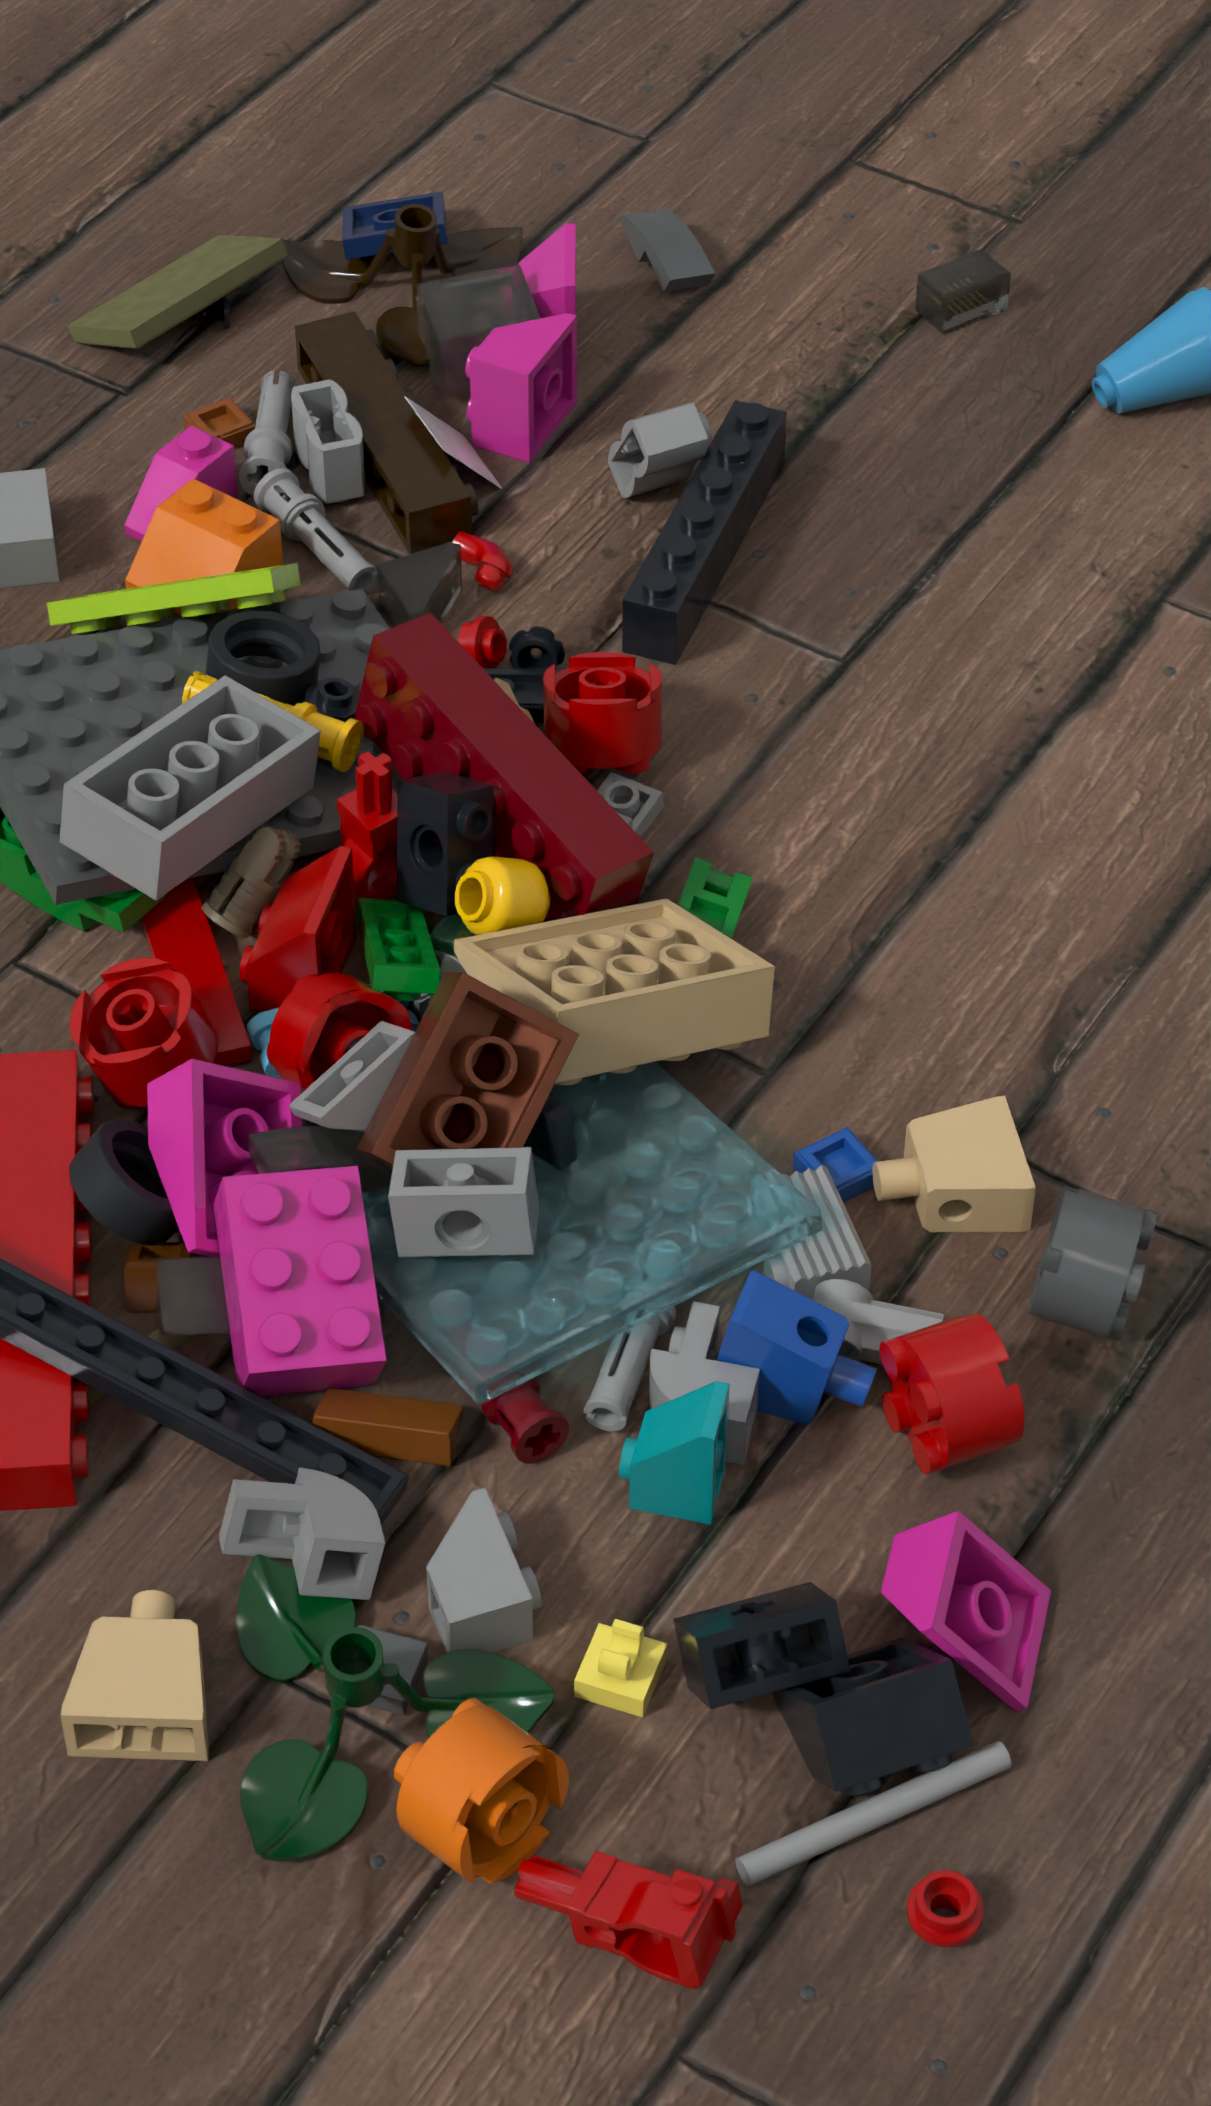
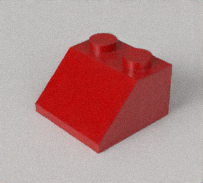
[240,846,358,1012]

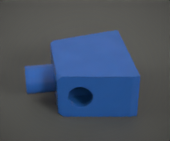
[716,1270,877,1424]

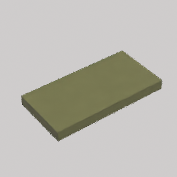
[67,235,288,349]

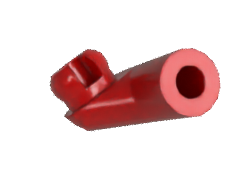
[451,531,513,592]

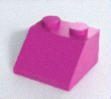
[465,313,577,463]

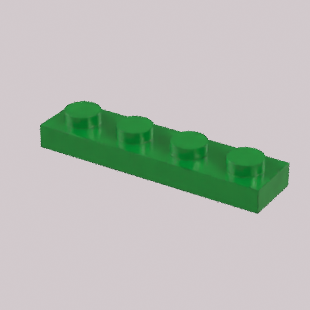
[356,897,440,1001]

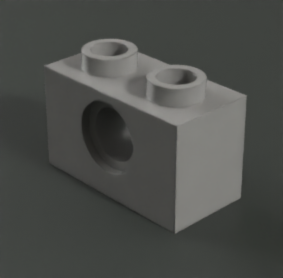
[388,1147,539,1257]

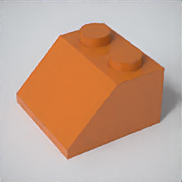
[125,478,283,617]

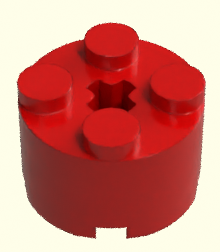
[543,652,662,773]
[70,958,218,1108]
[266,973,413,1094]
[879,1313,1025,1475]

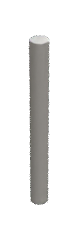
[735,1741,1012,1886]

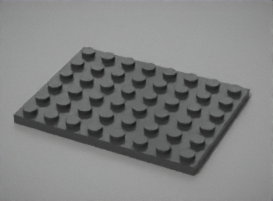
[0,589,404,905]

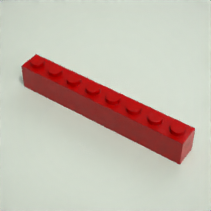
[0,1050,95,1511]

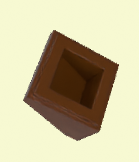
[123,1242,197,1313]

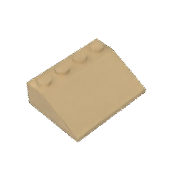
[454,898,775,1085]

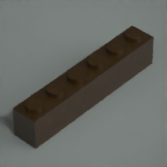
[295,311,478,556]

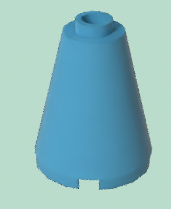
[1092,287,1211,414]

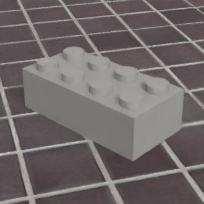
[59,675,321,901]

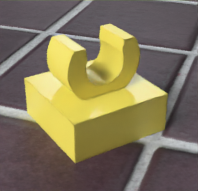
[574,1619,667,1718]

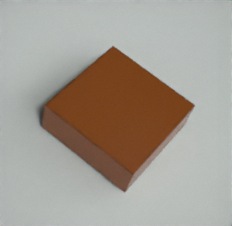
[183,398,256,449]

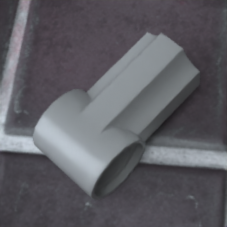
[812,1279,944,1365]

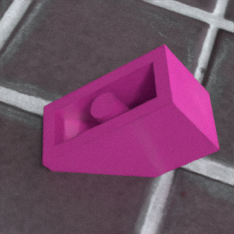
[124,425,238,542]

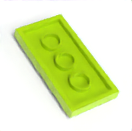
[47,563,301,634]

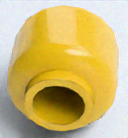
[455,856,550,935]

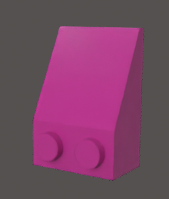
[147,1059,304,1258]

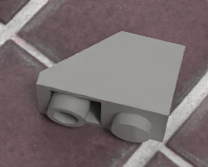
[426,1488,542,1653]

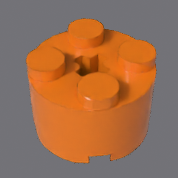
[394,1698,569,1884]

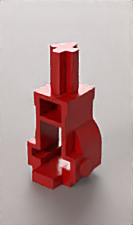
[337,751,397,904]
[514,1850,743,1990]

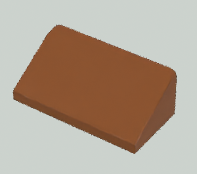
[312,1388,464,1466]

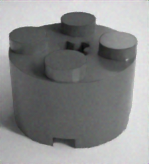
[1028,1186,1157,1341]

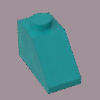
[619,1381,730,1525]

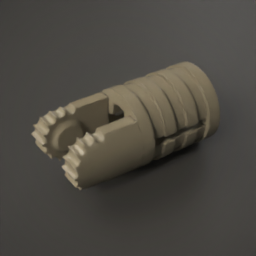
[202,826,302,938]

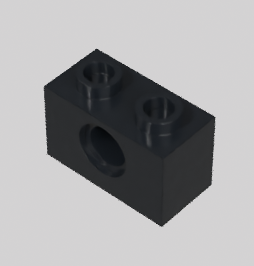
[397,771,494,916]

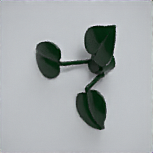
[237,1554,554,1862]

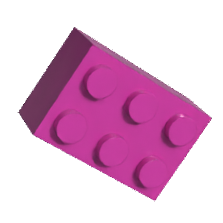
[213,1166,387,1396]

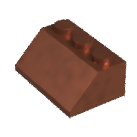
[356,972,579,1169]

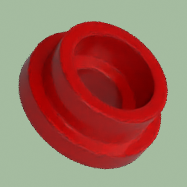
[458,616,507,668]
[906,1870,984,1947]

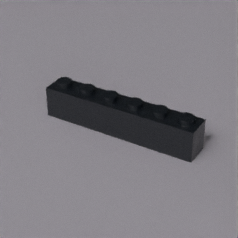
[622,400,787,665]

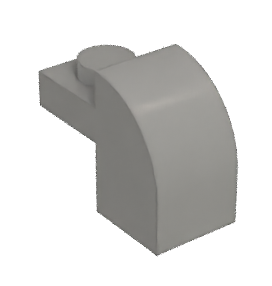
[649,1301,760,1465]
[219,1468,385,1600]

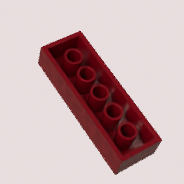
[354,613,654,922]

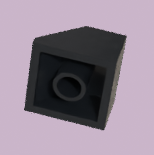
[772,1638,974,1796]

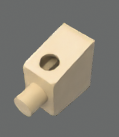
[872,1096,1036,1232]
[60,1590,209,1761]

